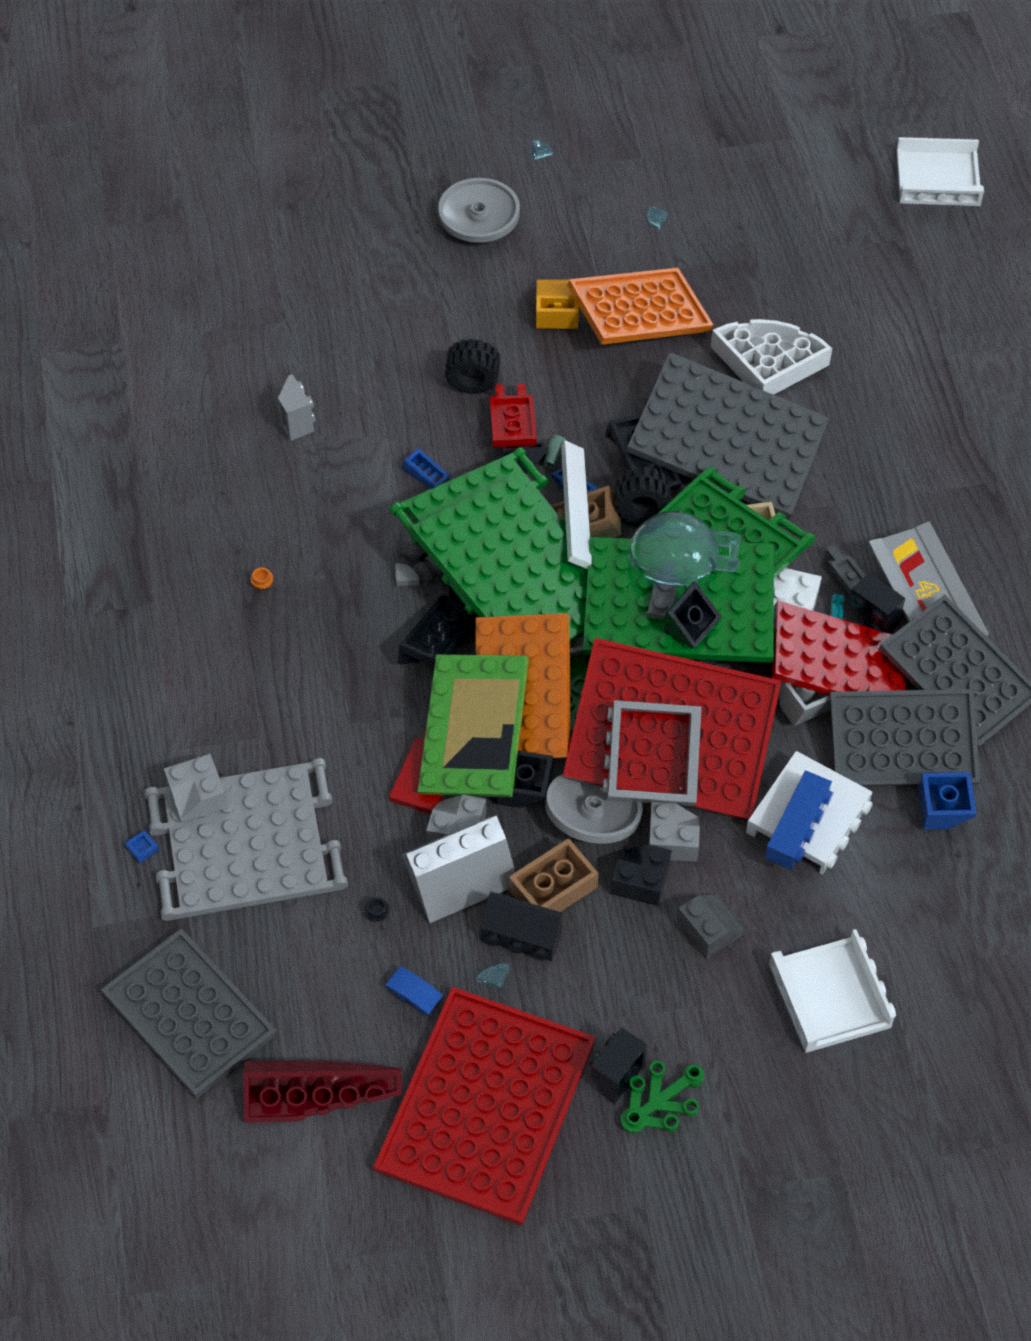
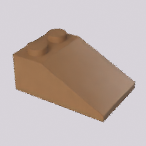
[551,486,621,538]

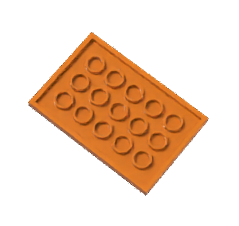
[567,268,714,345]
[476,613,570,758]

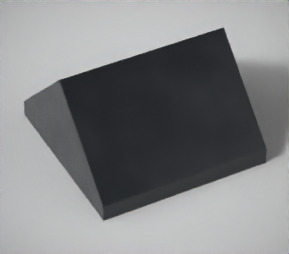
[665,581,722,649]

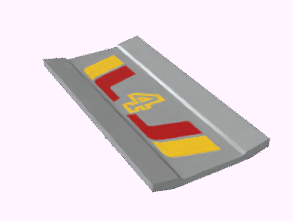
[868,521,989,637]

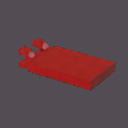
[490,383,537,447]
[389,726,443,814]

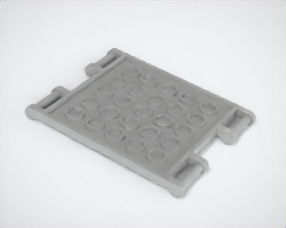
[144,758,348,921]

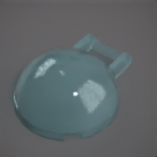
[628,511,742,586]

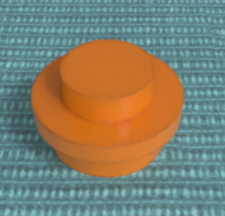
[250,567,273,589]

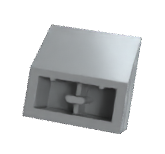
[278,374,316,441]

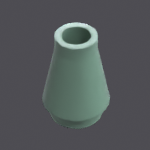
[543,435,567,469]

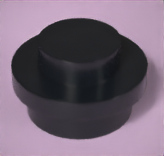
[364,897,389,922]

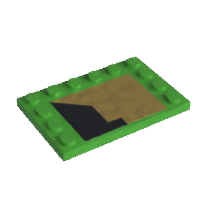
[418,655,529,797]

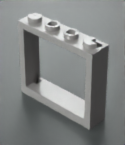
[603,700,701,806]

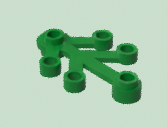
[621,1061,704,1133]

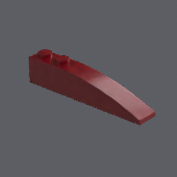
[243,1061,402,1122]

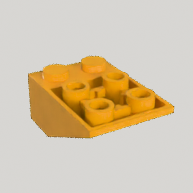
[536,280,579,329]

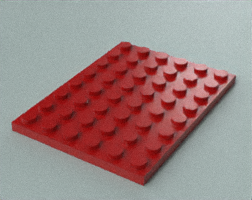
[563,638,781,820]
[373,987,596,1226]

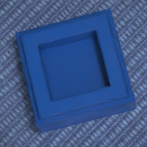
[124,830,159,864]

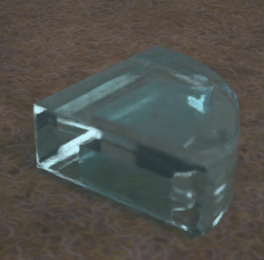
[532,140,553,159]
[647,206,668,230]
[477,963,510,990]

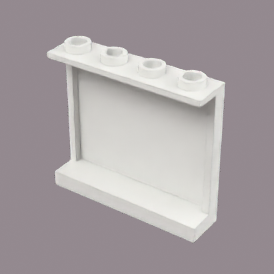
[896,137,984,206]
[746,751,873,875]
[769,929,896,1053]

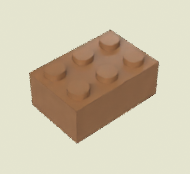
[509,838,599,912]

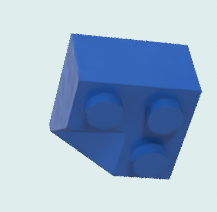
[918,772,977,830]

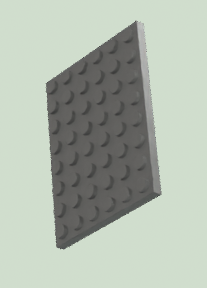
[626,352,829,519]

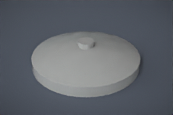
[438,178,520,243]
[545,774,642,844]

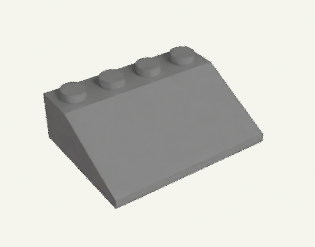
[401,816,515,923]

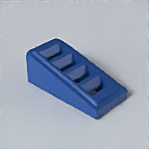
[401,448,451,488]

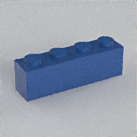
[765,770,834,870]

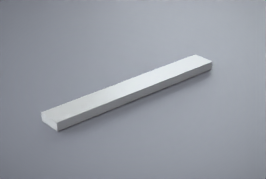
[561,441,592,569]

